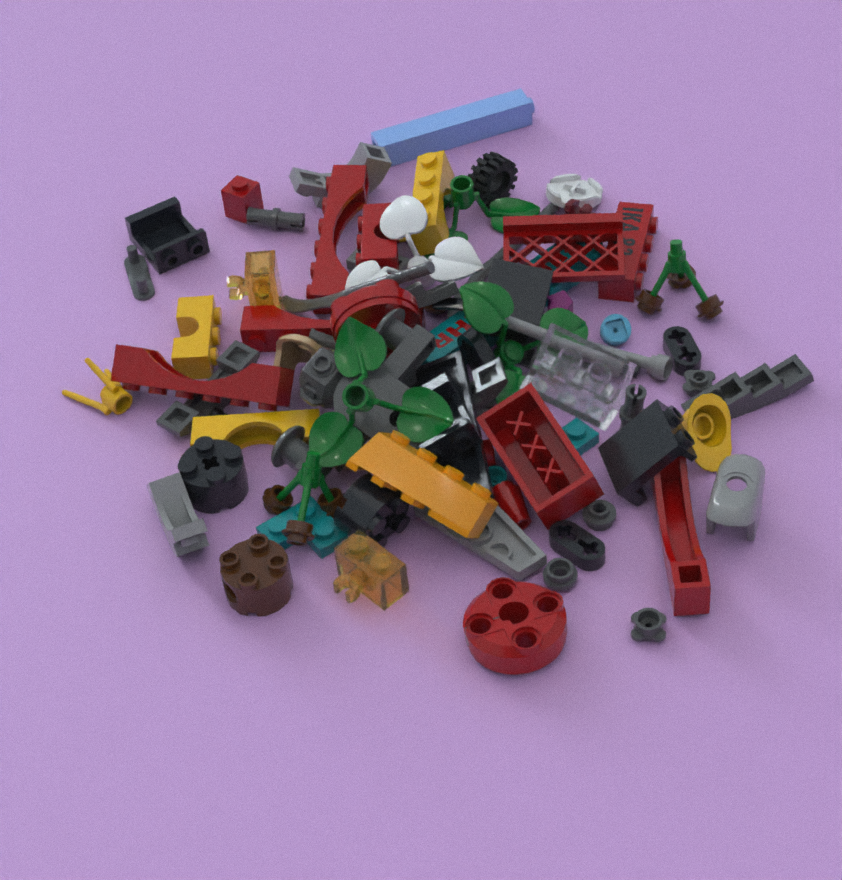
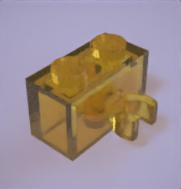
[227,250,283,310]
[333,530,409,611]

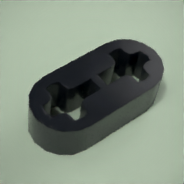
[663,326,702,376]
[457,328,496,371]
[549,520,606,571]

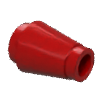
[493,480,532,530]

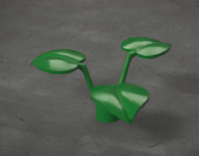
[424,175,540,259]
[459,281,588,404]
[309,317,454,468]

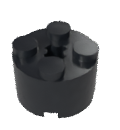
[178,436,249,514]
[334,473,410,554]

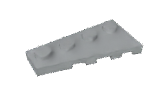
[414,506,547,581]

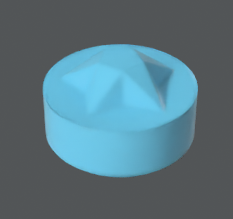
[600,314,631,346]

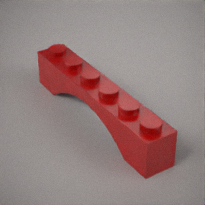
[306,165,370,314]
[240,305,425,352]
[111,344,295,411]
[651,456,711,616]

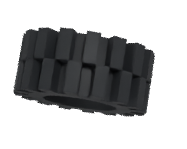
[468,152,518,207]

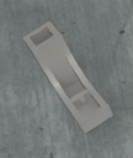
[289,142,392,207]
[147,472,209,557]

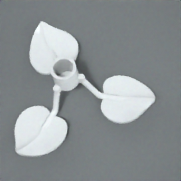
[345,195,484,289]

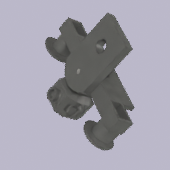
[271,308,436,489]

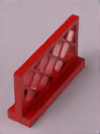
[503,212,625,283]

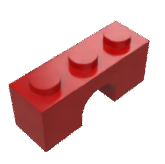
[356,203,400,274]

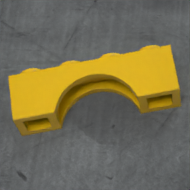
[411,150,455,256]
[190,409,320,449]

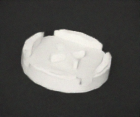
[546,174,603,208]

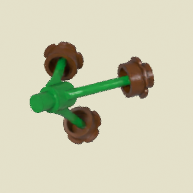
[635,239,724,320]
[262,451,347,546]

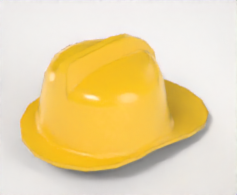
[682,393,732,472]

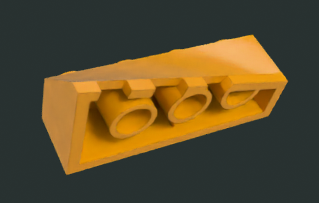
[345,430,499,538]

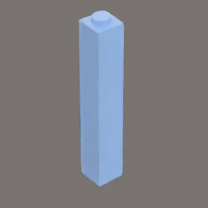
[371,88,535,167]

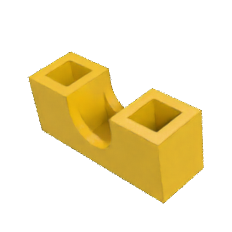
[171,295,222,379]

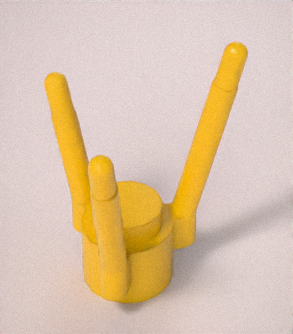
[62,358,133,416]

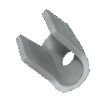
[706,454,765,541]

